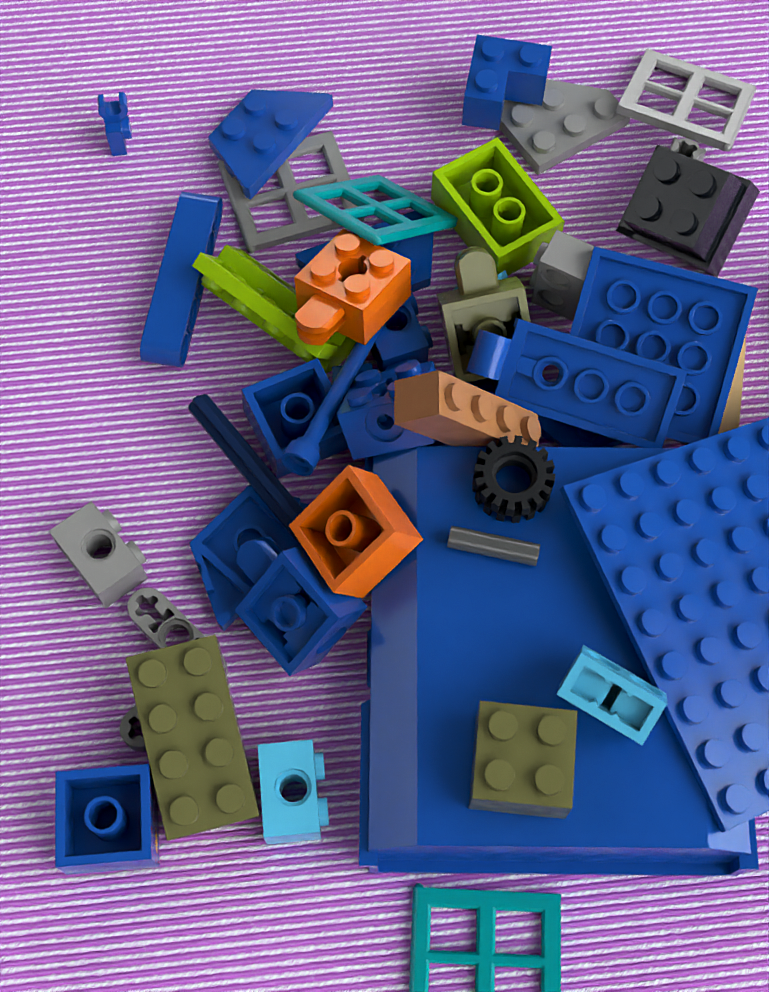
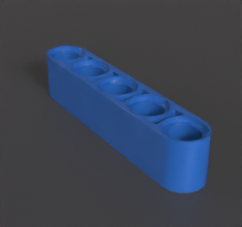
[140,191,223,368]

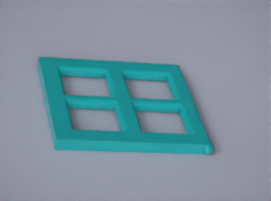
[293,175,458,246]
[409,883,561,992]

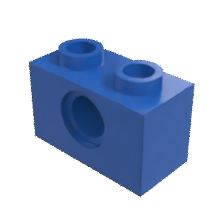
[371,292,433,372]

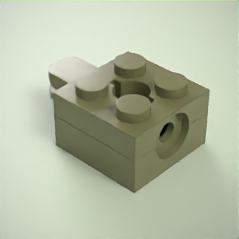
[436,246,531,383]

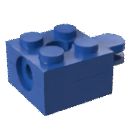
[337,359,436,460]
[234,536,368,676]

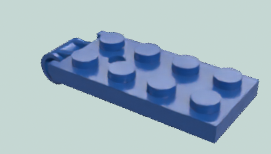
[467,318,688,448]

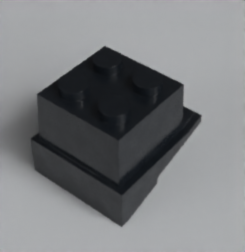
[616,145,760,277]

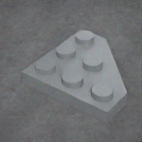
[499,79,630,175]

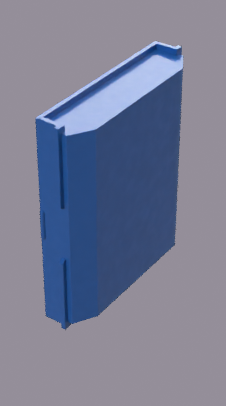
[359,446,759,877]

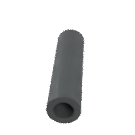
[447,525,541,566]

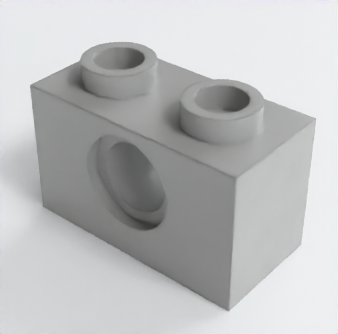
[49,501,148,609]

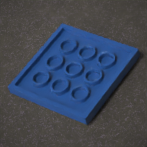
[557,246,758,445]

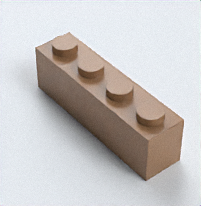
[394,370,541,447]

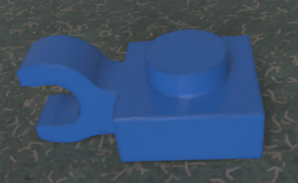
[97,92,132,156]

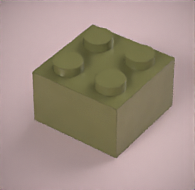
[469,701,578,819]

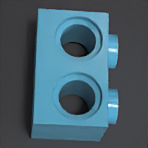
[557,645,667,745]

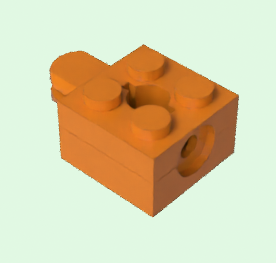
[294,229,411,345]

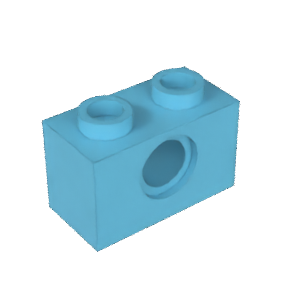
[258,739,329,845]

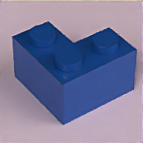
[462,34,552,131]

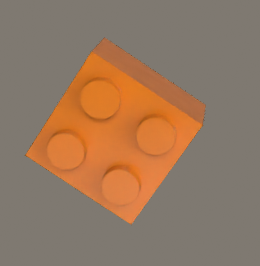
[289,465,423,599]

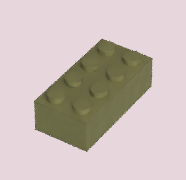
[125,635,261,841]

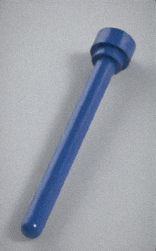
[281,326,383,476]

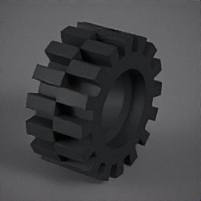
[472,435,555,523]

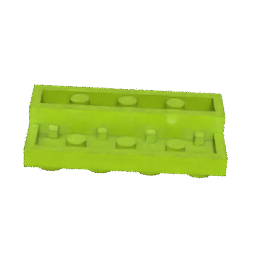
[192,244,356,373]

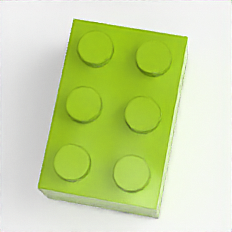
[431,137,565,275]

